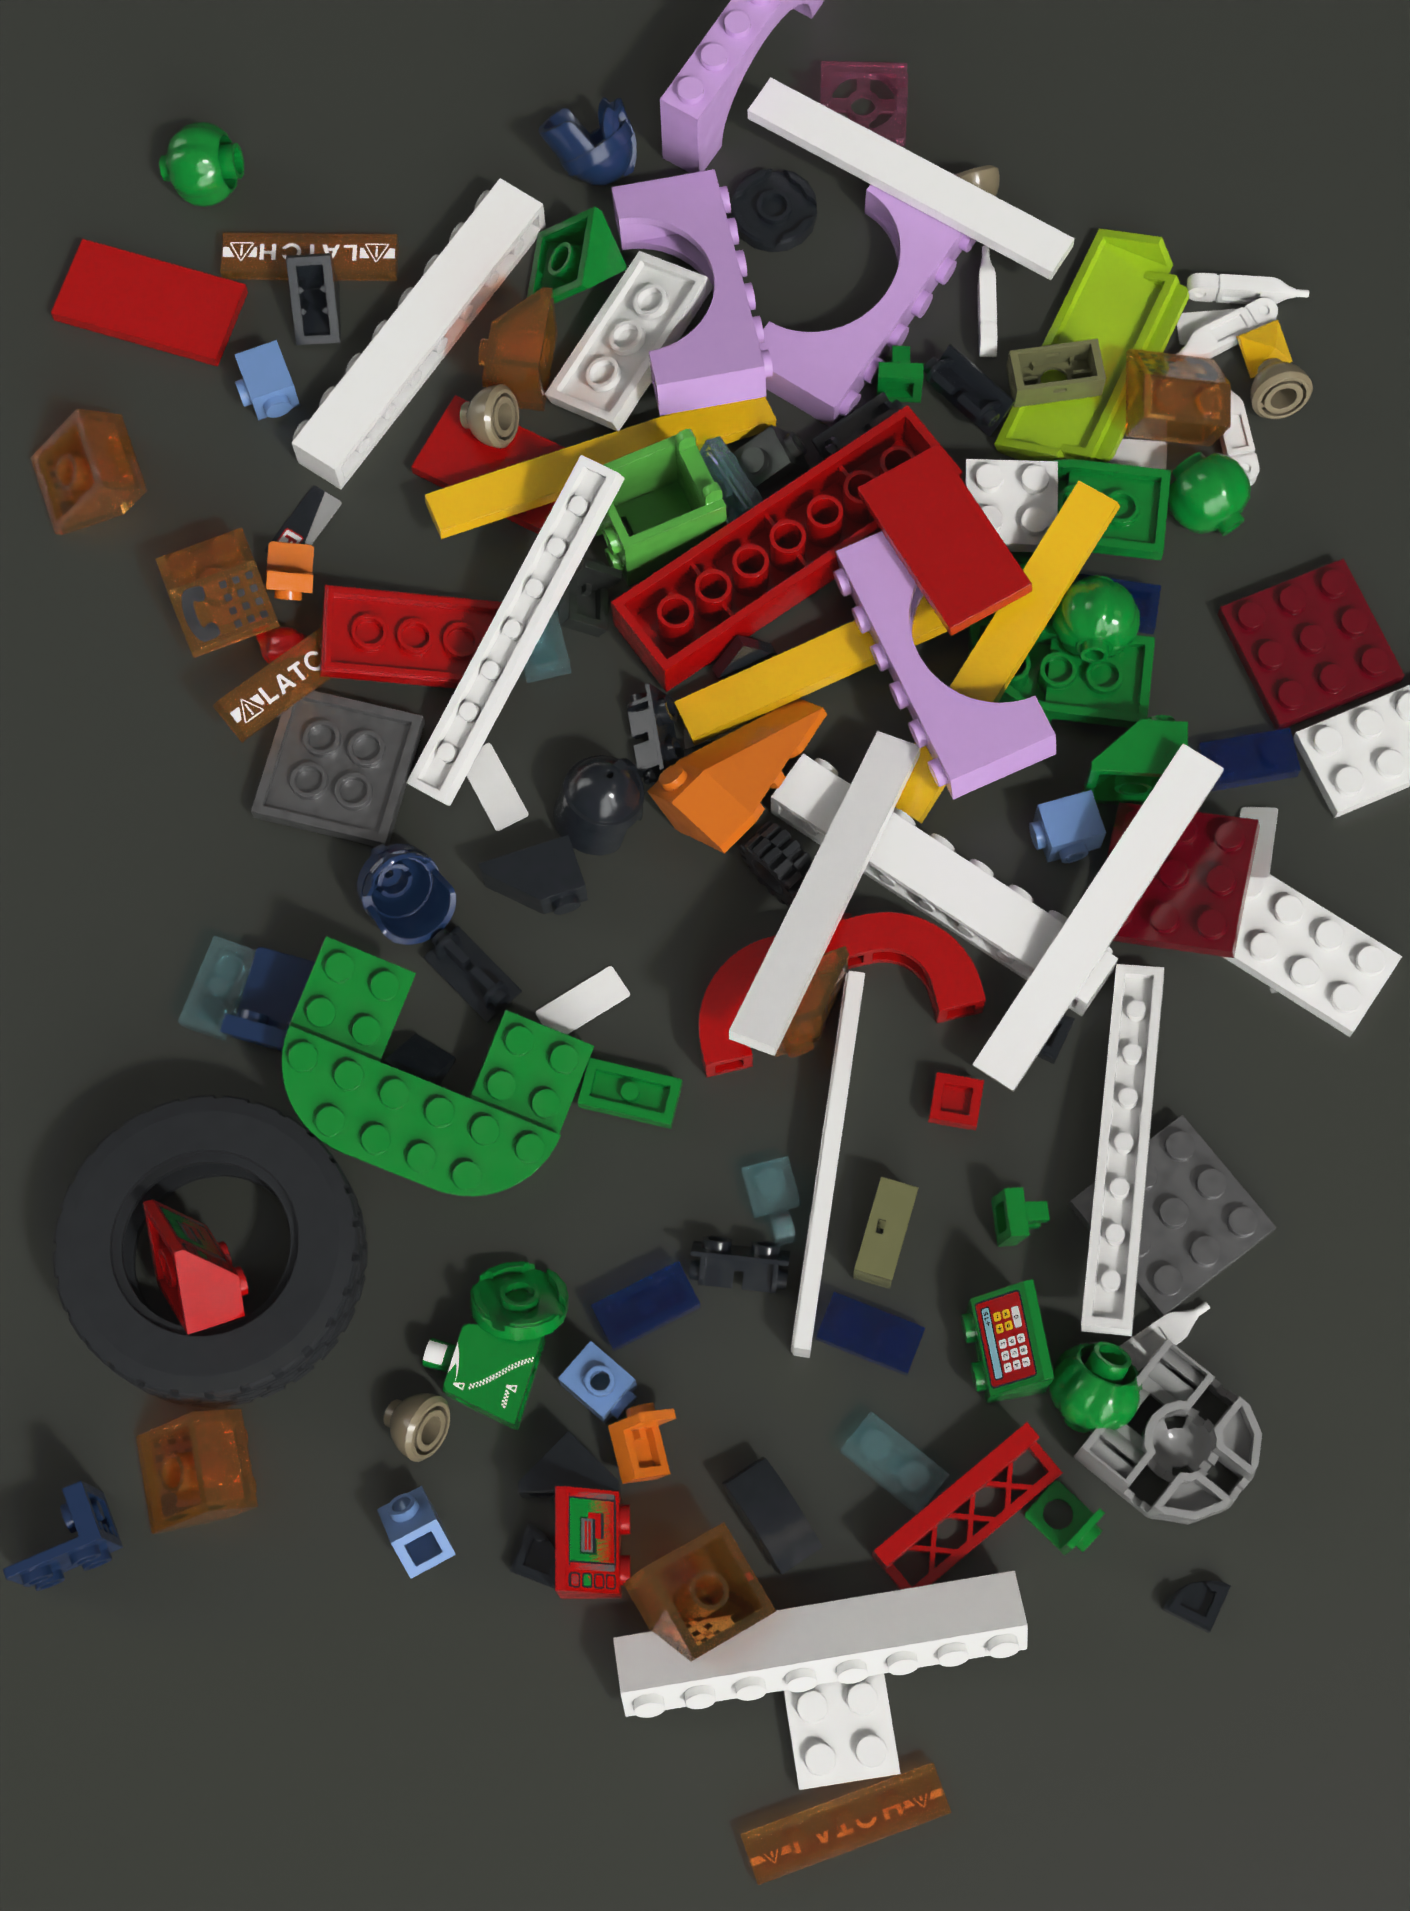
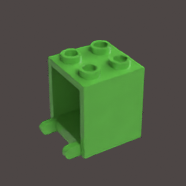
[595,429,727,586]

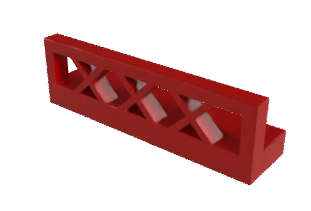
[872,1422,1063,1590]

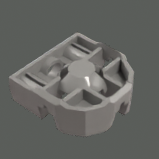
[1074,1339,1262,1525]

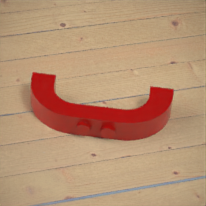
[699,912,986,1078]

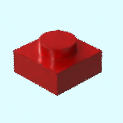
[928,1072,984,1131]

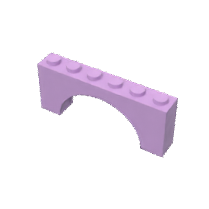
[660,0,825,173]
[611,169,773,416]
[759,184,976,427]
[833,531,1056,799]

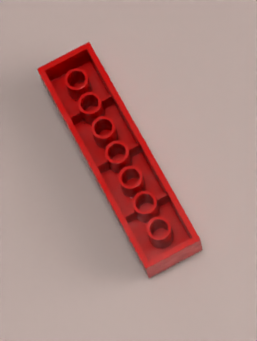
[611,405,963,692]

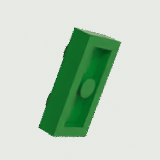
[577,1058,683,1129]

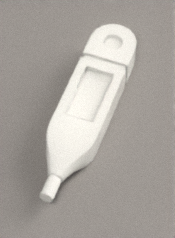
[977,246,997,357]
[1187,273,1309,304]
[1168,298,1278,365]
[1214,373,1260,486]
[1119,1302,1210,1371]

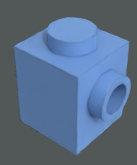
[234,340,300,420]
[1029,790,1106,863]
[558,1341,637,1424]
[377,1486,456,1578]

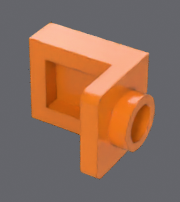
[265,541,314,601]
[608,1403,676,1484]

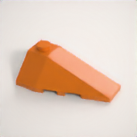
[647,698,827,854]

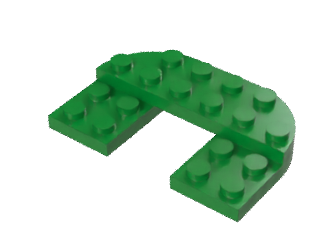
[968,459,1171,728]
[281,936,594,1196]

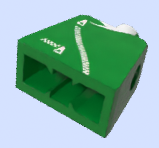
[422,1323,546,1430]

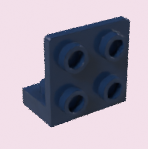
[220,947,315,1051]
[3,1481,123,1591]

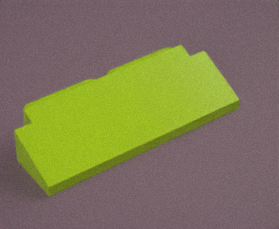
[994,228,1189,463]

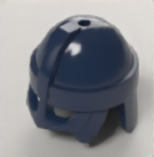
[538,97,637,185]
[357,844,456,945]

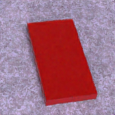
[51,238,248,367]
[411,395,565,534]
[857,444,1032,636]
[320,585,502,689]

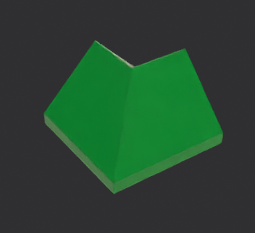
[525,206,627,314]

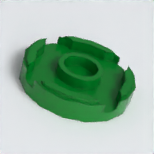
[470,1261,569,1341]

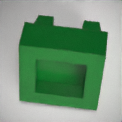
[877,345,924,403]
[991,1187,1050,1247]

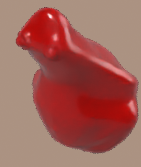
[249,615,312,666]

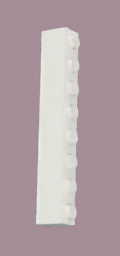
[291,178,546,489]
[771,754,1118,1017]
[613,1571,1028,1718]

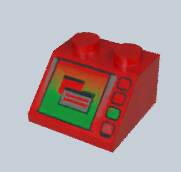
[143,1199,248,1335]
[555,1486,631,1599]

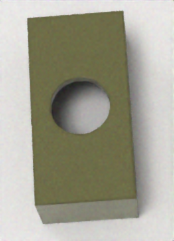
[1006,339,1106,408]
[853,1177,919,1289]

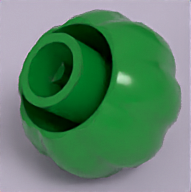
[159,122,244,207]
[1168,451,1251,536]
[1052,575,1140,663]
[1049,1342,1142,1433]

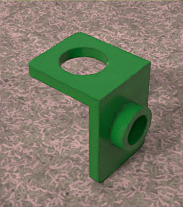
[1024,1481,1105,1556]

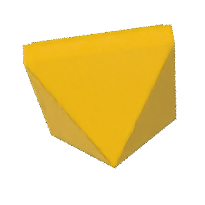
[1236,320,1293,378]

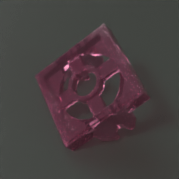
[820,61,908,147]

